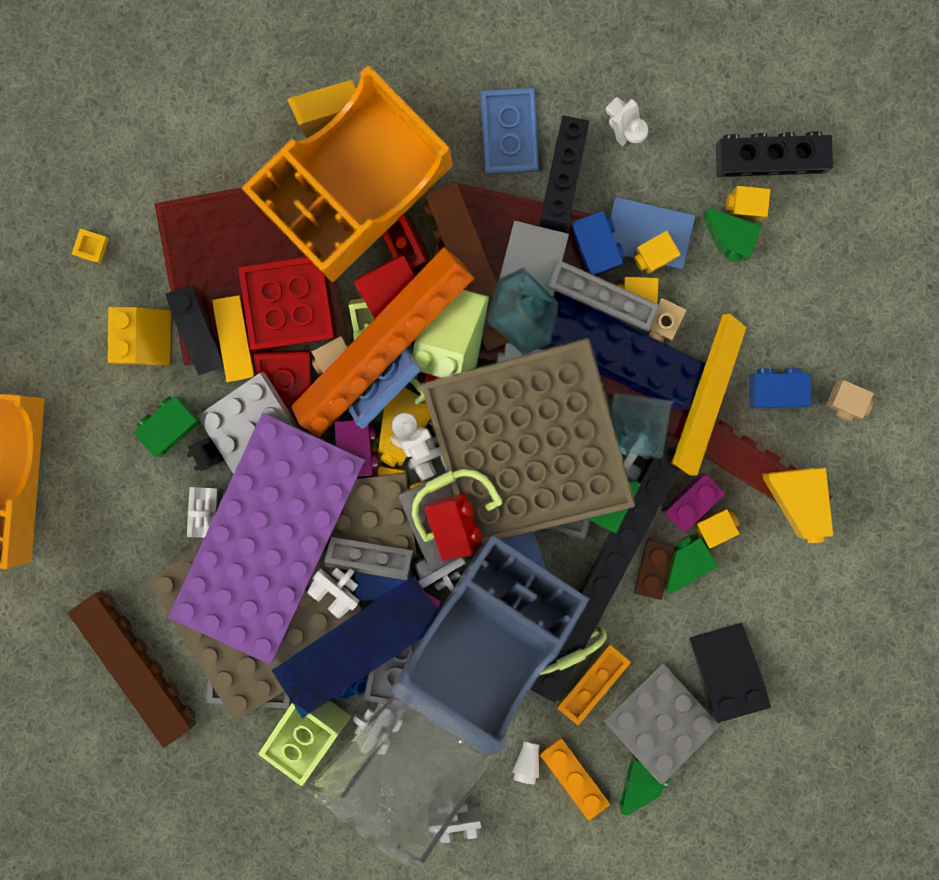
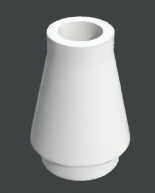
[512,741,540,784]

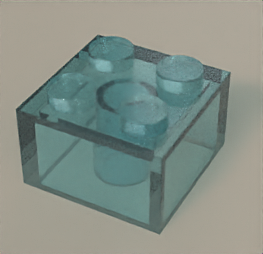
[487,267,559,355]
[610,392,673,458]

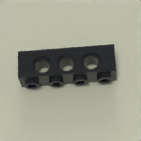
[539,115,590,233]
[716,131,833,177]

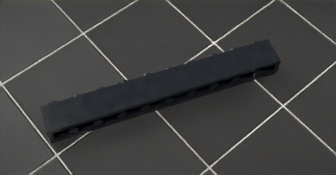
[530,443,680,703]

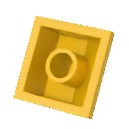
[108,307,172,365]

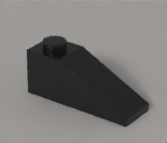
[165,285,224,376]

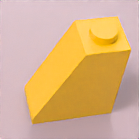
[287,80,356,139]
[377,387,431,468]
[763,468,833,543]

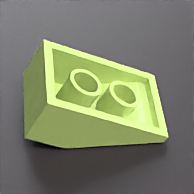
[413,290,489,378]
[258,686,352,786]

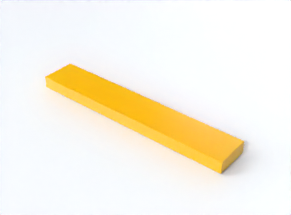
[672,314,747,475]

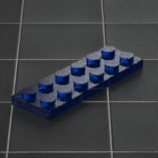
[536,292,706,413]
[271,575,439,718]

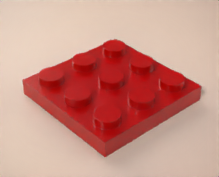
[238,257,335,351]

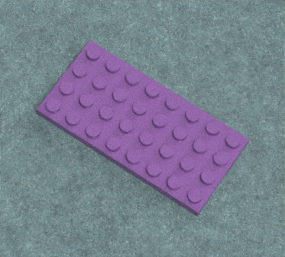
[168,413,365,665]

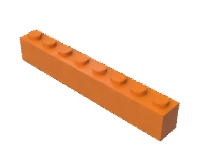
[291,247,474,437]

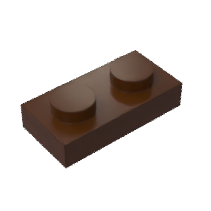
[634,540,675,600]

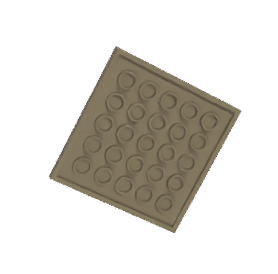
[421,338,635,543]
[147,548,377,721]

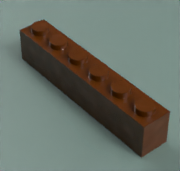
[422,182,518,353]
[67,591,196,748]

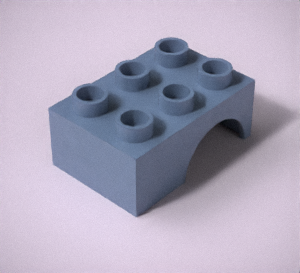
[389,535,589,756]

